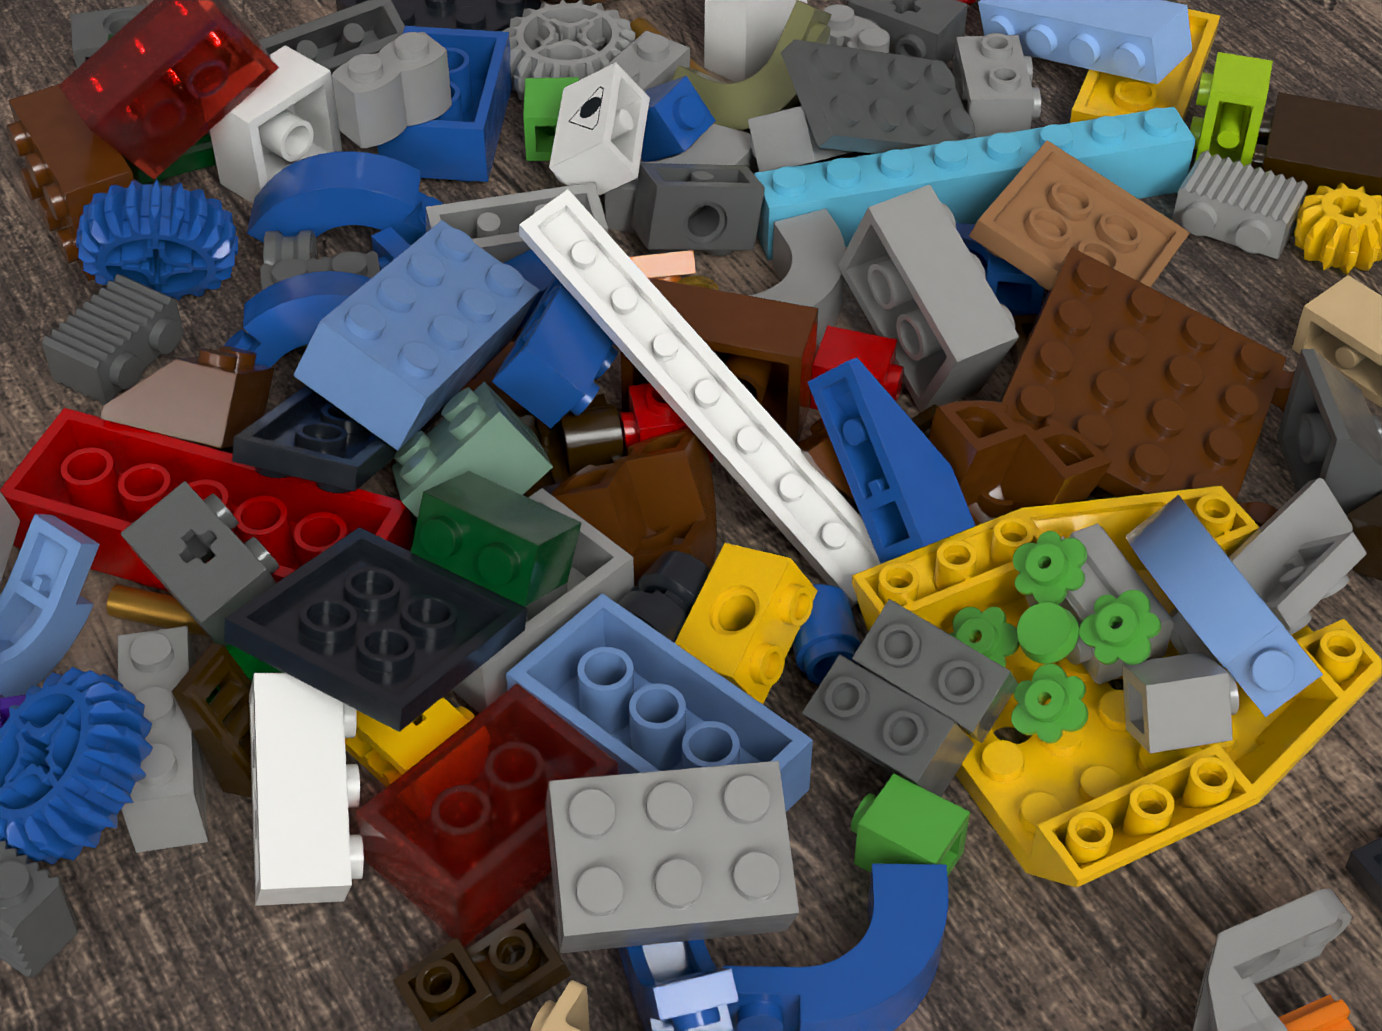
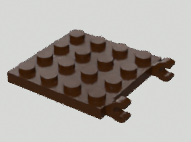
[999,247,1295,527]

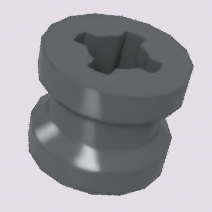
[263,230,318,266]

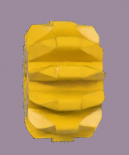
[1294,182,1382,275]

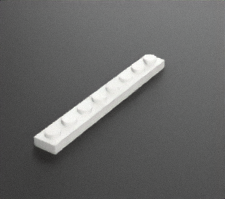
[519,189,895,608]

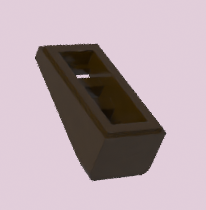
[172,643,252,798]

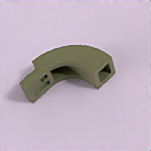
[671,0,832,134]

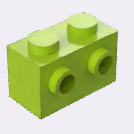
[1190,52,1273,166]

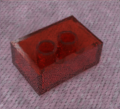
[59,0,279,179]
[356,684,618,946]

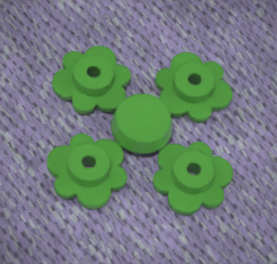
[949,531,1161,744]

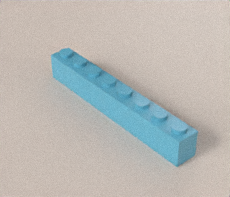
[754,107,1196,260]

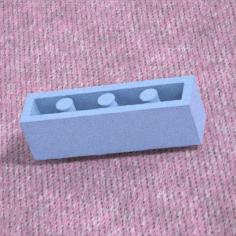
[978,0,1192,84]

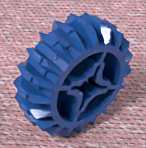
[76,179,238,301]
[0,667,153,865]

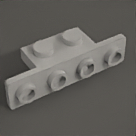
[1169,478,1367,664]

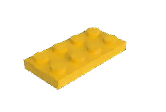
[1070,9,1220,123]

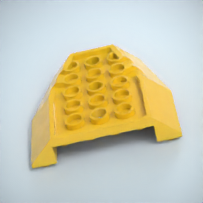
[852,486,1382,888]

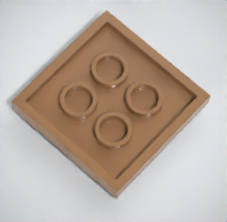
[969,140,1190,290]

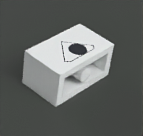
[549,62,650,195]

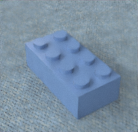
[293,220,540,451]
[506,593,813,812]

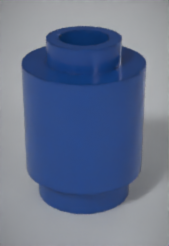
[792,584,861,685]

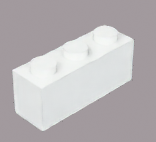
[249,673,364,906]

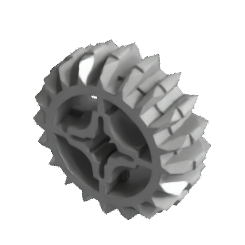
[502,0,635,101]

